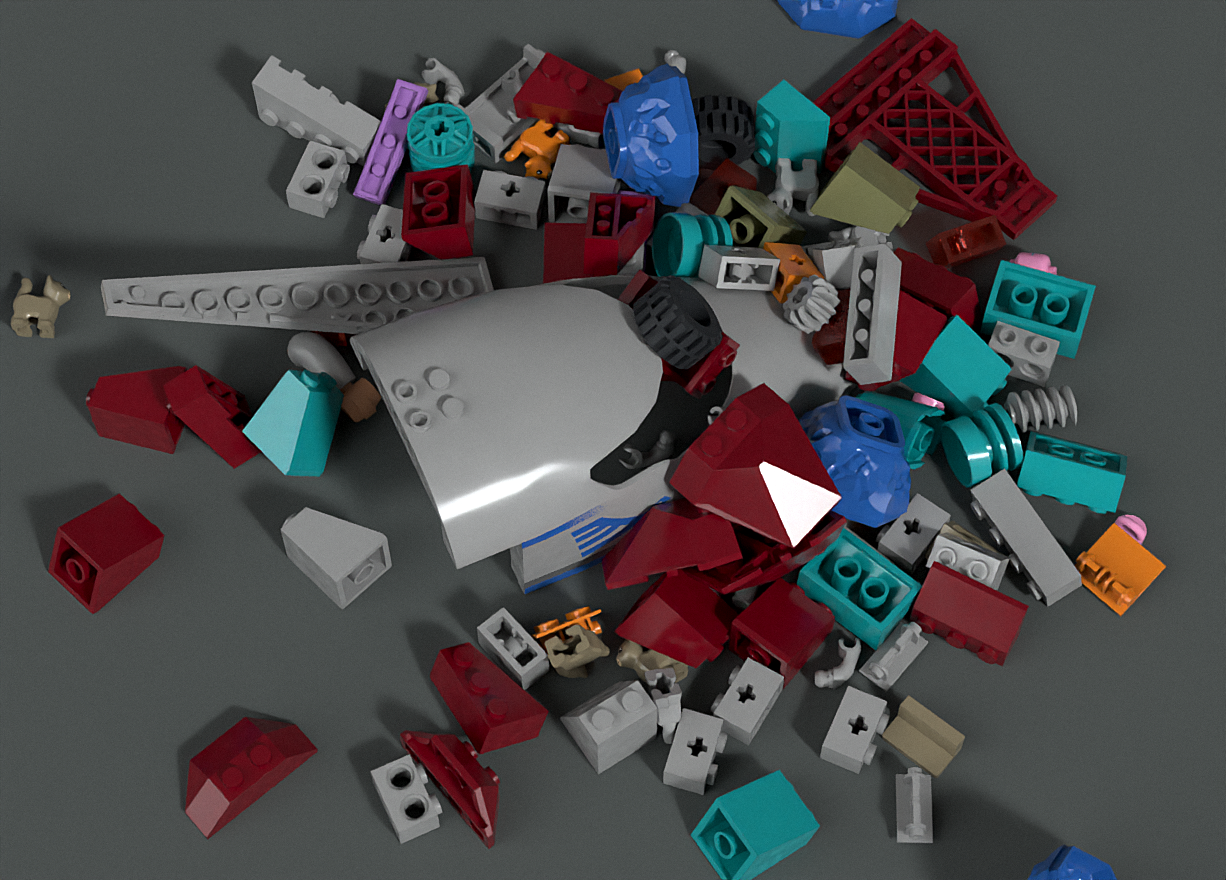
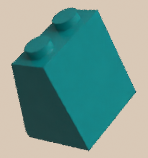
[899,315,1012,418]
[242,370,344,477]
[691,770,820,880]

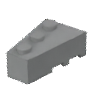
[801,237,864,294]

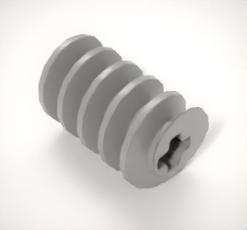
[1004,385,1077,433]

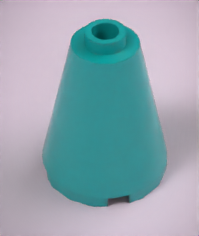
[855,391,946,470]

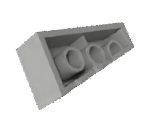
[252,55,381,166]

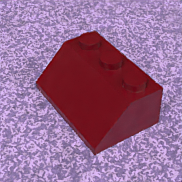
[401,164,476,260]
[910,561,1029,667]

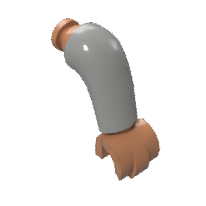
[287,332,381,422]

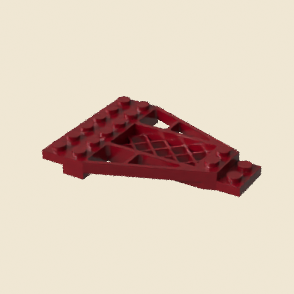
[812,18,1058,240]

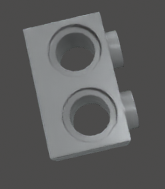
[286,141,350,218]
[988,321,1060,387]
[370,754,443,844]

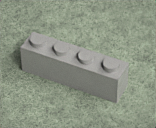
[843,243,902,385]
[970,469,1082,607]

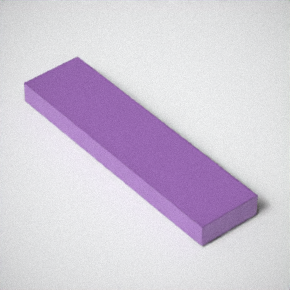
[353,79,428,206]

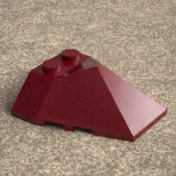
[669,383,842,549]
[601,498,743,590]
[682,511,847,594]

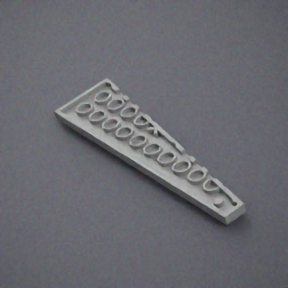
[101,257,494,334]

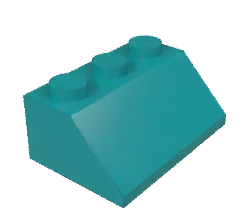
[753,79,830,173]
[980,260,1096,359]
[1017,431,1128,514]
[797,528,922,650]

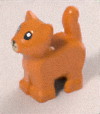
[504,119,570,179]

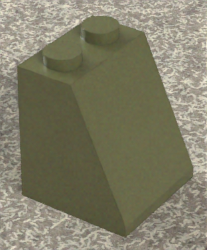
[809,142,920,234]
[715,185,807,249]

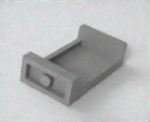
[455,44,545,164]

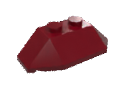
[185,717,318,840]
[400,730,500,849]

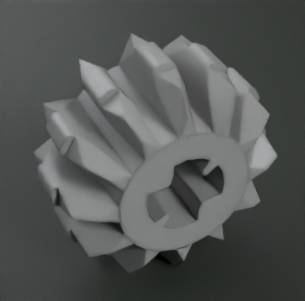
[782,274,840,334]

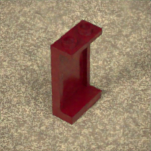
[617,269,740,399]

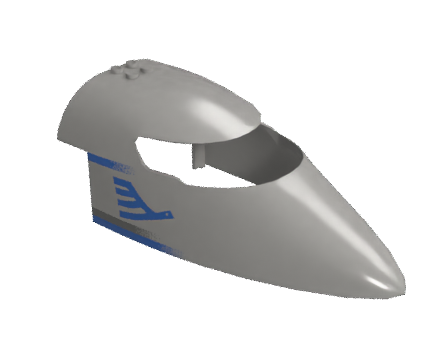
[350,275,857,594]

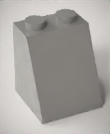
[548,144,621,223]
[280,507,392,610]
[560,680,657,774]

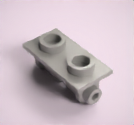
[859,622,928,692]
[895,767,933,843]

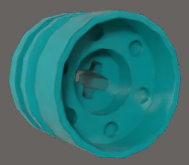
[407,103,475,174]
[652,212,733,277]
[940,403,1023,488]

